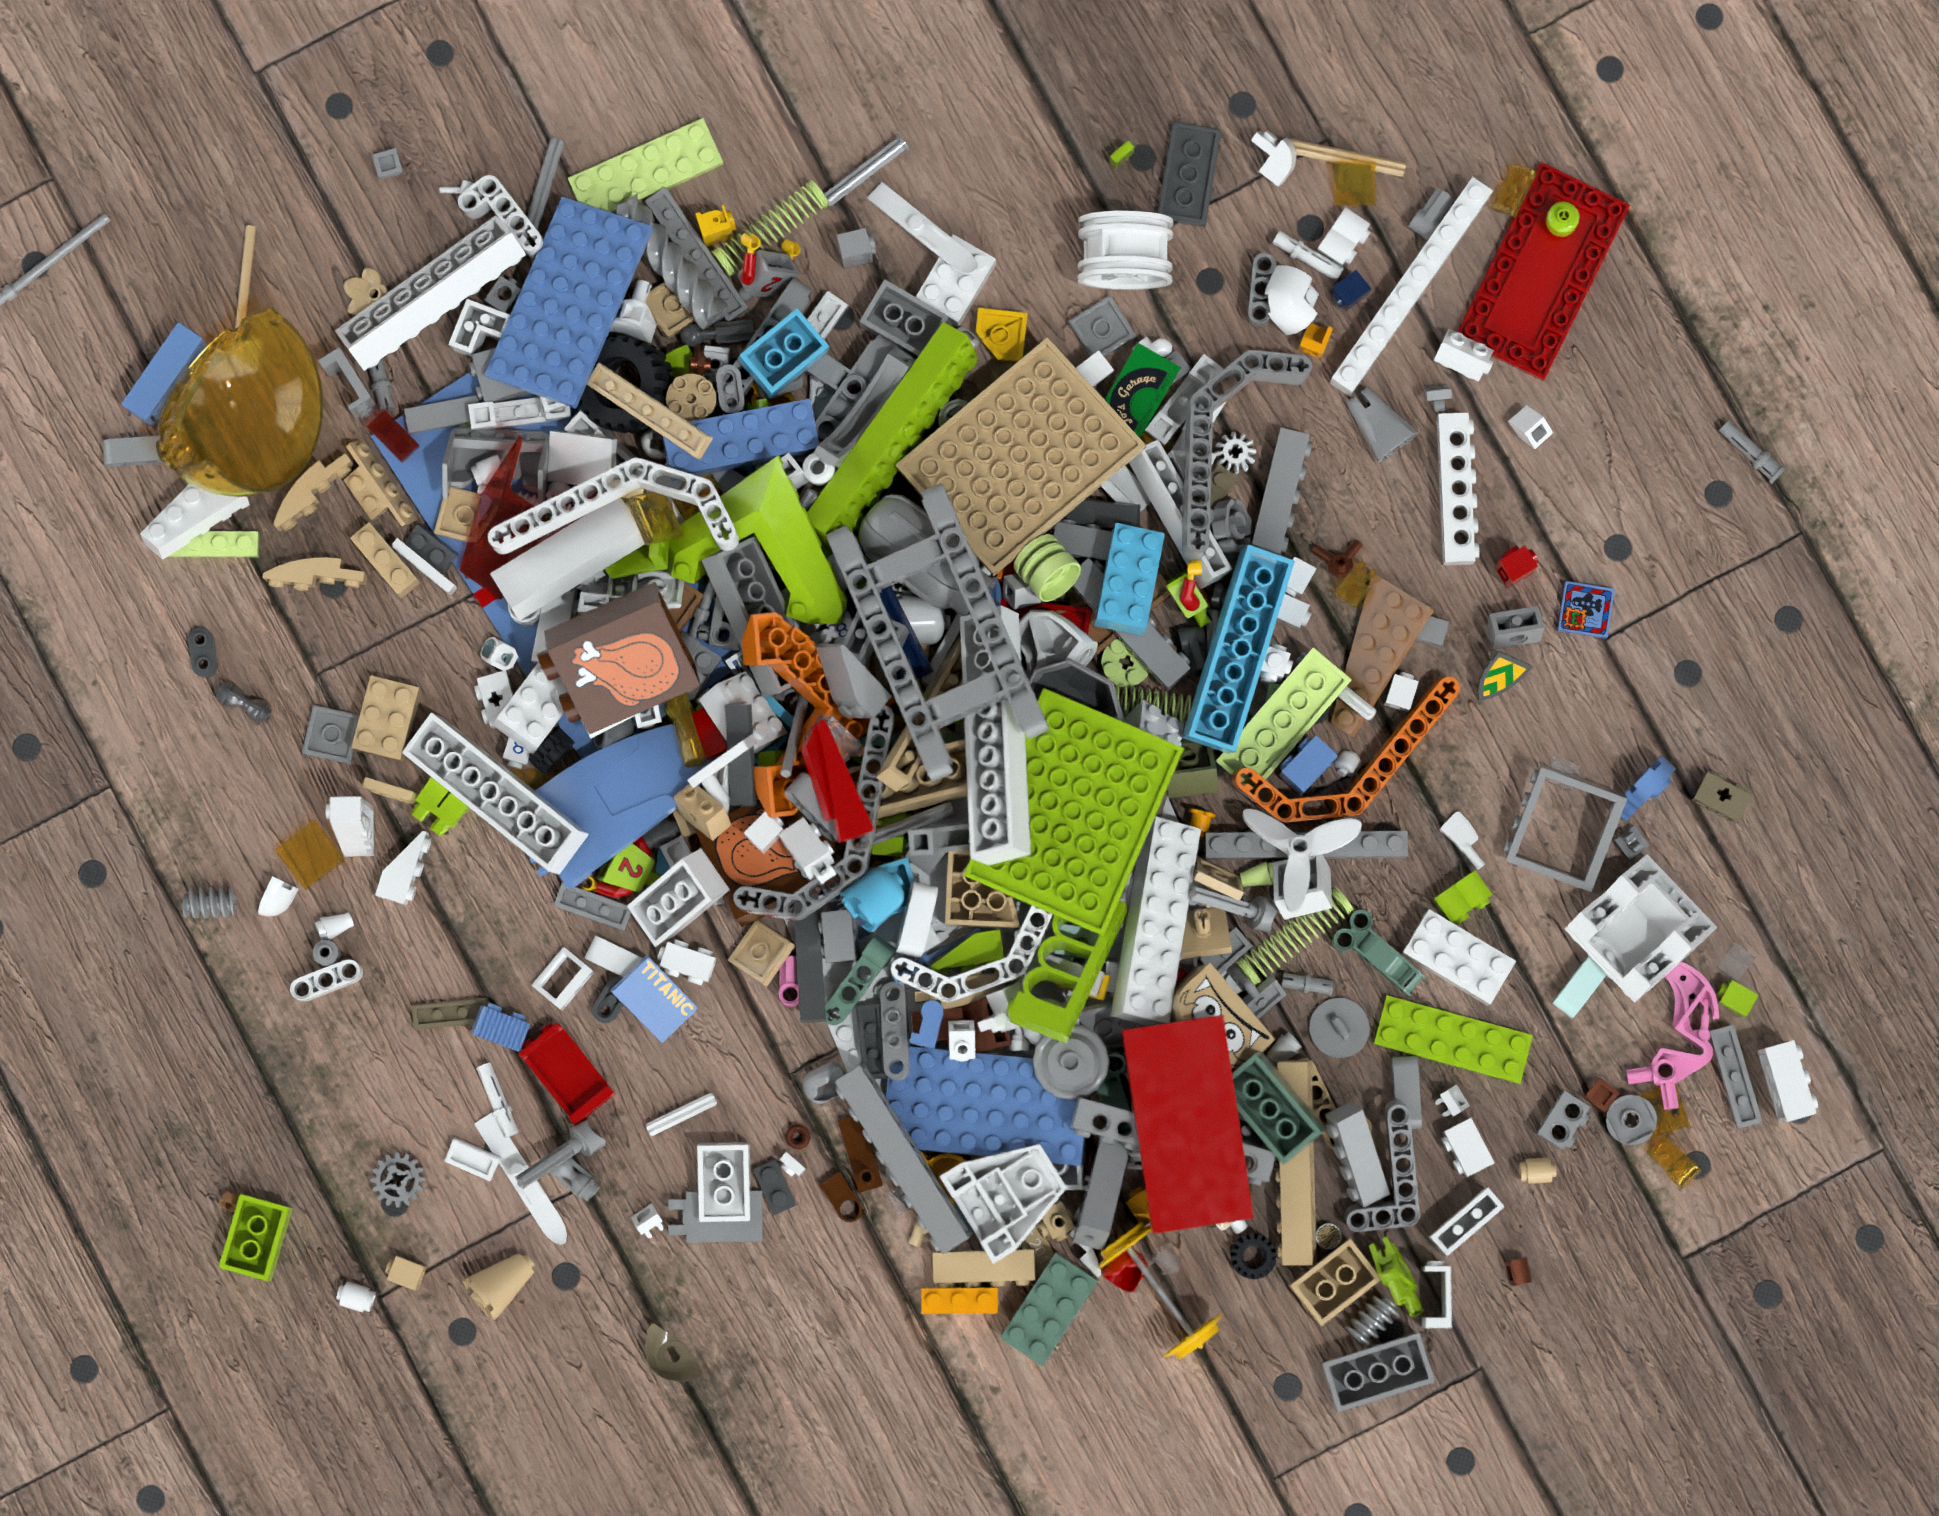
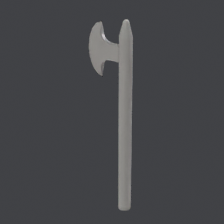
[775,687,808,777]

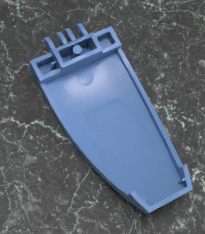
[526,719,720,889]

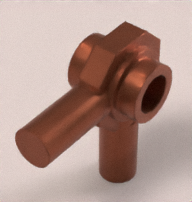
[689,344,711,376]
[1312,540,1363,578]

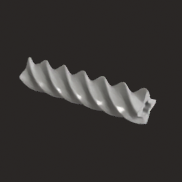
[615,194,728,330]

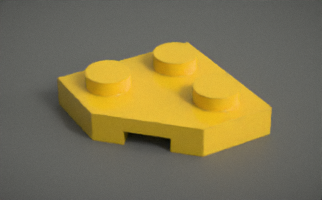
[976,308,1028,363]

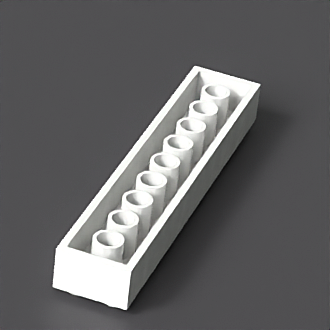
[960,606,1031,865]

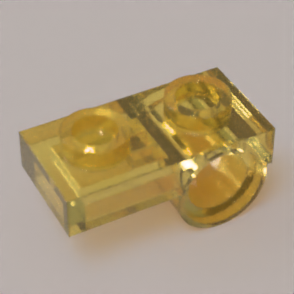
[1646,1134,1701,1189]

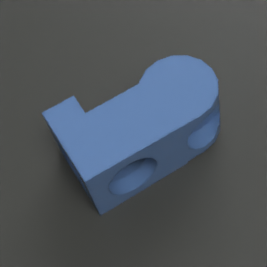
[910,1000,943,1049]

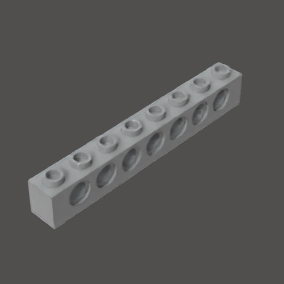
[1070,1098,1275,1186]

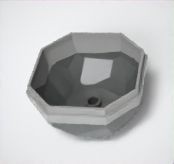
[1028,658,1123,721]

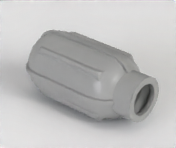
[858,494,996,616]

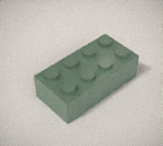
[1232,1052,1327,1165]
[1000,1251,1100,1367]

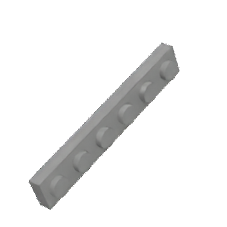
[645,187,749,321]

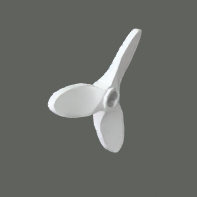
[1243,809,1362,913]

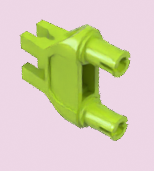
[1369,1236,1424,1317]

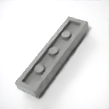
[1709,1024,1762,1129]

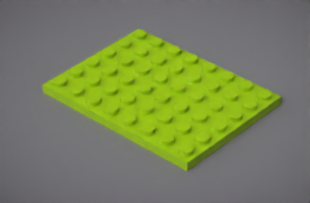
[963,688,1184,936]

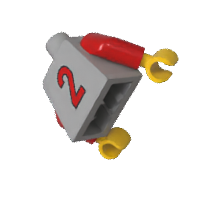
[738,233,801,301]

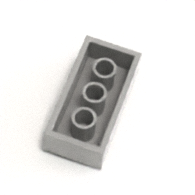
[1320,1332,1435,1412]

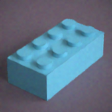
[1093,523,1165,636]

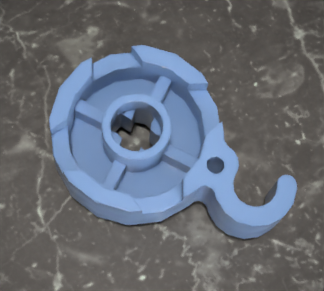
[1621,755,1676,822]

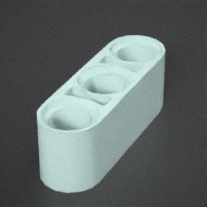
[1552,956,1606,1019]

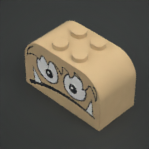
[1169,963,1275,1071]

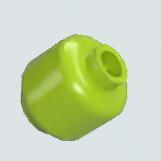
[1546,202,1579,237]

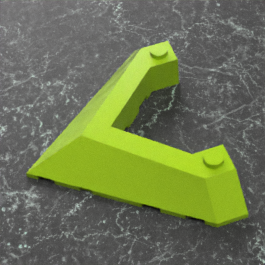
[665,455,848,624]

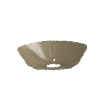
[645,1323,703,1381]

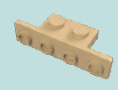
[343,440,417,526]

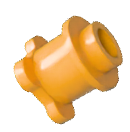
[1189,808,1216,838]

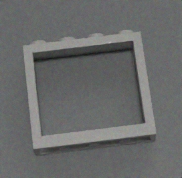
[1503,764,1627,892]

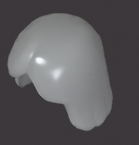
[802,1062,845,1104]

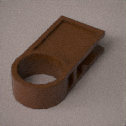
[819,1171,862,1222]

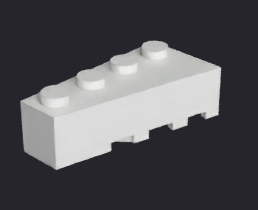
[140,463,250,560]

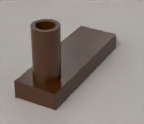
[838,1116,883,1193]

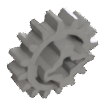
[370,1152,426,1207]

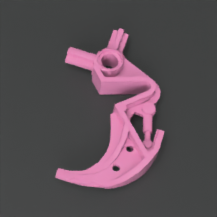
[1626,962,1719,1110]

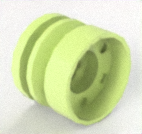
[1013,534,1081,602]

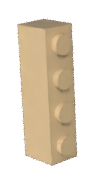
[933,1248,1037,1288]

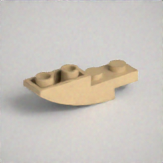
[273,454,354,532]
[262,557,368,591]
[915,969,1014,1009]

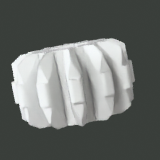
[1214,432,1256,475]

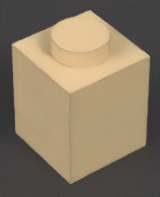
[385,1256,427,1291]

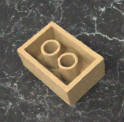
[351,675,422,763]
[1288,1239,1380,1326]

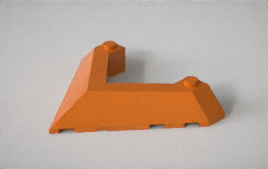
[741,612,896,818]

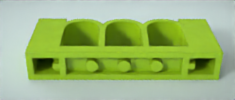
[1007,900,1128,1044]

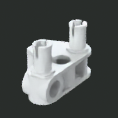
[608,280,657,343]

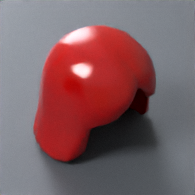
[1101,1250,1147,1292]

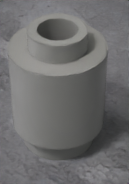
[313,940,341,967]

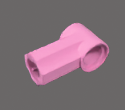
[779,956,799,1008]

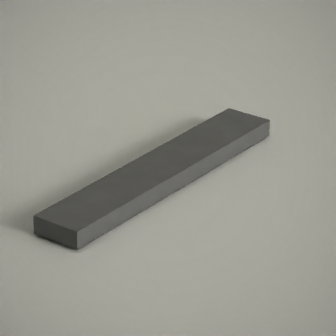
[793,892,826,1023]

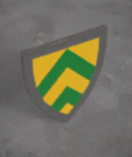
[1477,649,1533,701]

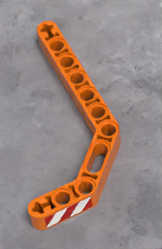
[1231,677,1460,822]

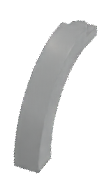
[814,347,916,468]
[908,822,970,856]

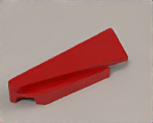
[801,719,874,843]

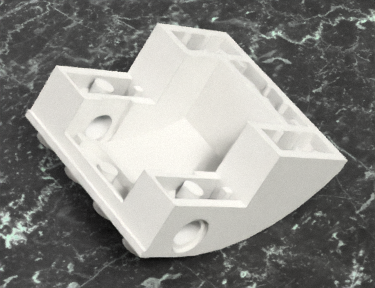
[1565,854,1717,1003]

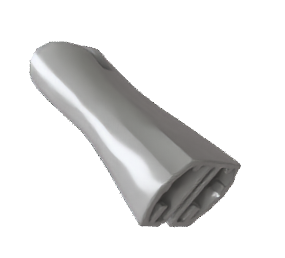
[1346,386,1418,462]

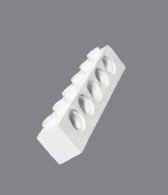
[1436,413,1479,566]

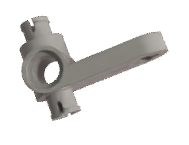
[699,595,741,651]

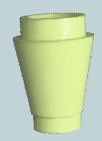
[1240,861,1274,887]

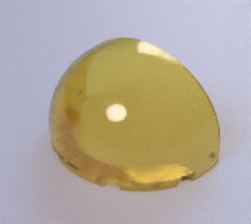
[156,307,323,497]

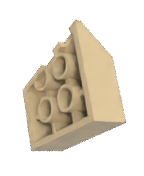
[945,849,1021,928]

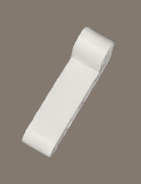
[458,175,543,259]

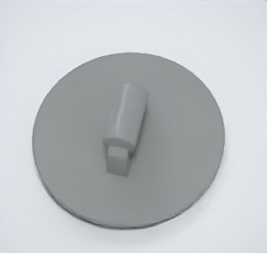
[1309,998,1370,1058]

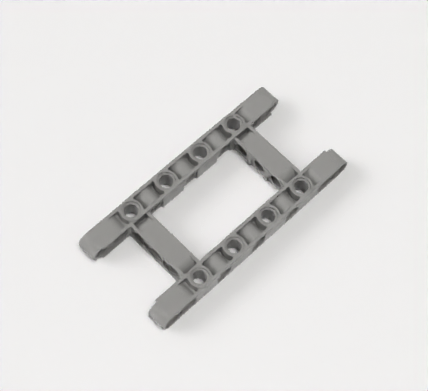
[643,278,898,548]
[826,482,1050,782]

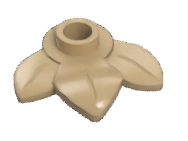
[343,268,388,315]

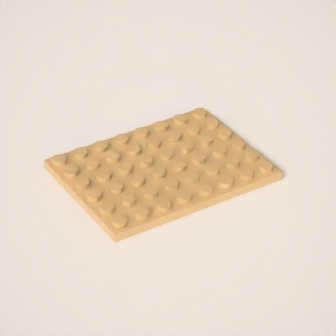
[895,338,1146,576]

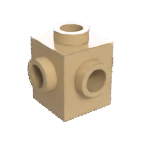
[1036,1201,1075,1243]

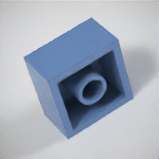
[1279,735,1338,797]

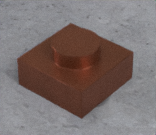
[1584,1077,1620,1113]

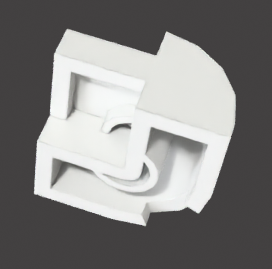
[1265,265,1319,335]

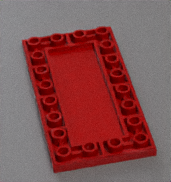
[1457,162,1630,382]
[1122,1015,1254,1234]

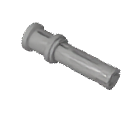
[1719,420,1787,484]

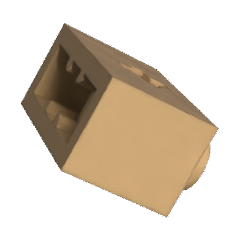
[674,783,731,841]

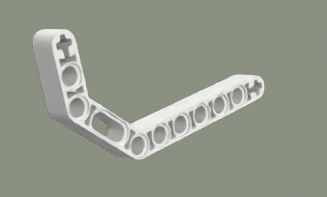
[488,458,739,554]
[891,905,1053,1002]

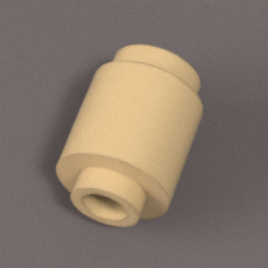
[1519,1157,1556,1184]

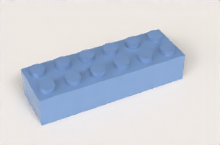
[662,399,819,481]

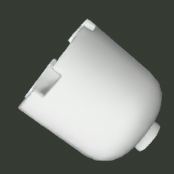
[896,594,950,645]

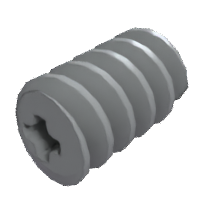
[182,887,237,918]
[1344,1290,1400,1346]

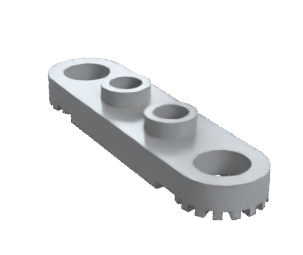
[880,982,911,1081]

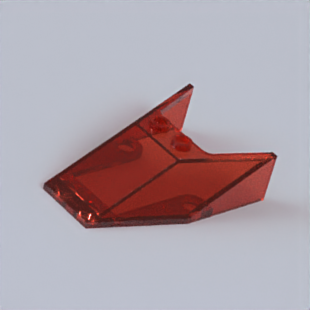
[459,433,598,600]

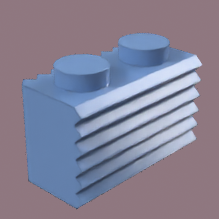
[470,1003,530,1052]

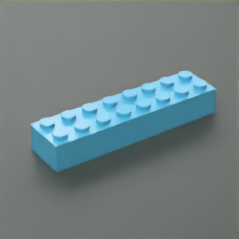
[1182,545,1295,754]

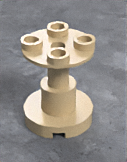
[666,374,719,422]

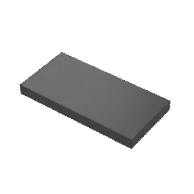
[1158,122,1222,227]

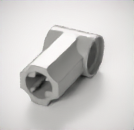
[1408,188,1454,240]

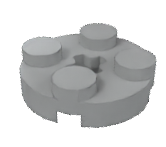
[1606,1094,1657,1145]

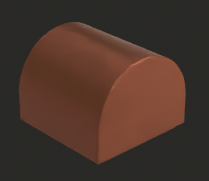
[1505,1257,1533,1286]

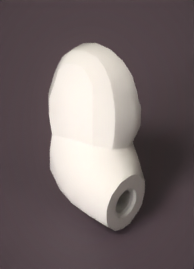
[1019,610,1098,679]

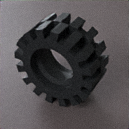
[529,728,575,774]
[1230,1233,1277,1279]

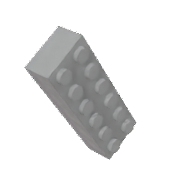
[701,536,796,698]

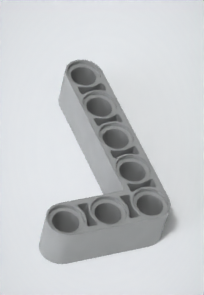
[1344,1100,1420,1232]

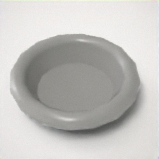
[1033,1024,1109,1100]

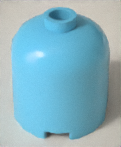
[840,868,904,932]

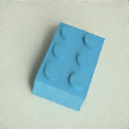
[738,308,829,399]

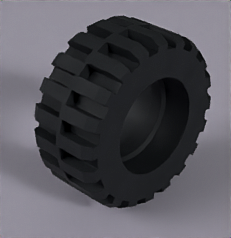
[580,336,675,434]

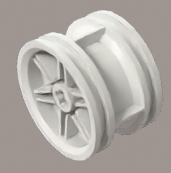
[1077,211,1173,290]

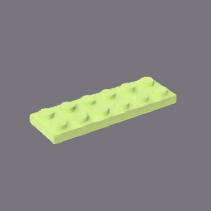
[568,118,724,213]
[1216,646,1352,791]

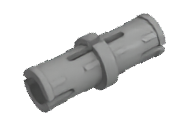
[369,360,395,412]
[1281,972,1334,996]

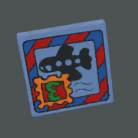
[1557,581,1615,639]

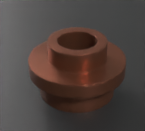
[785,1124,811,1150]

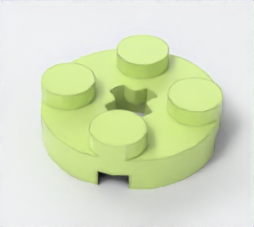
[1101,639,1149,688]

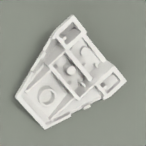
[578,569,684,615]
[940,1144,1067,1264]

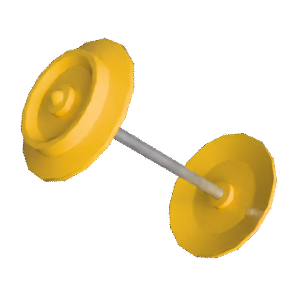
[1098,1222,1223,1360]

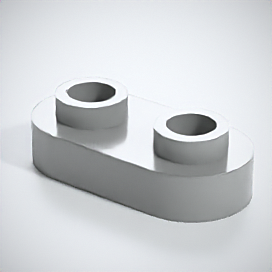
[716,365,745,415]

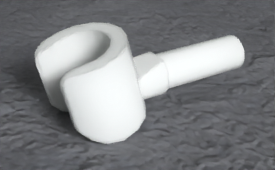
[439,180,473,195]

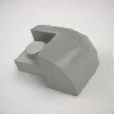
[681,632,722,701]

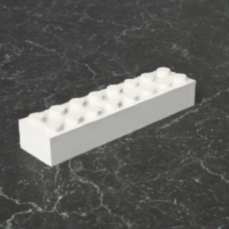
[335,215,526,371]
[402,712,589,875]
[1111,817,1201,1026]

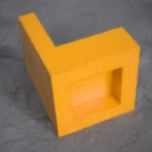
[1298,323,1333,359]

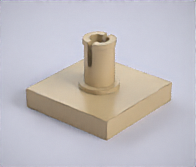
[1193,856,1244,908]
[1181,907,1232,959]

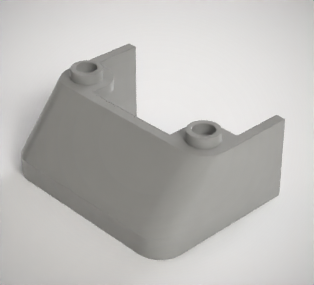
[442,427,550,504]

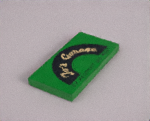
[1105,343,1181,438]

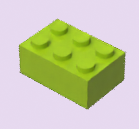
[218,1194,293,1281]

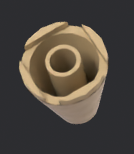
[463,1253,535,1321]

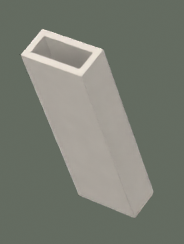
[490,497,648,621]

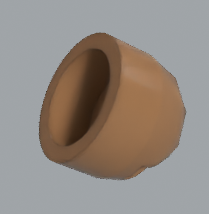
[219,1190,240,1212]

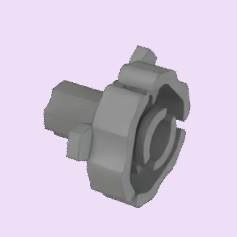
[1210,499,1253,561]

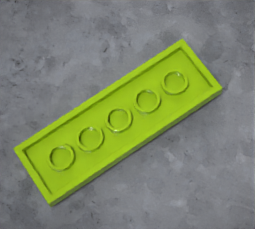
[1373,995,1533,1084]

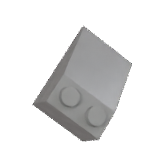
[816,643,891,718]

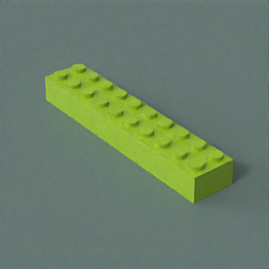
[807,322,978,552]

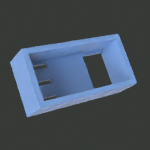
[121,322,210,429]

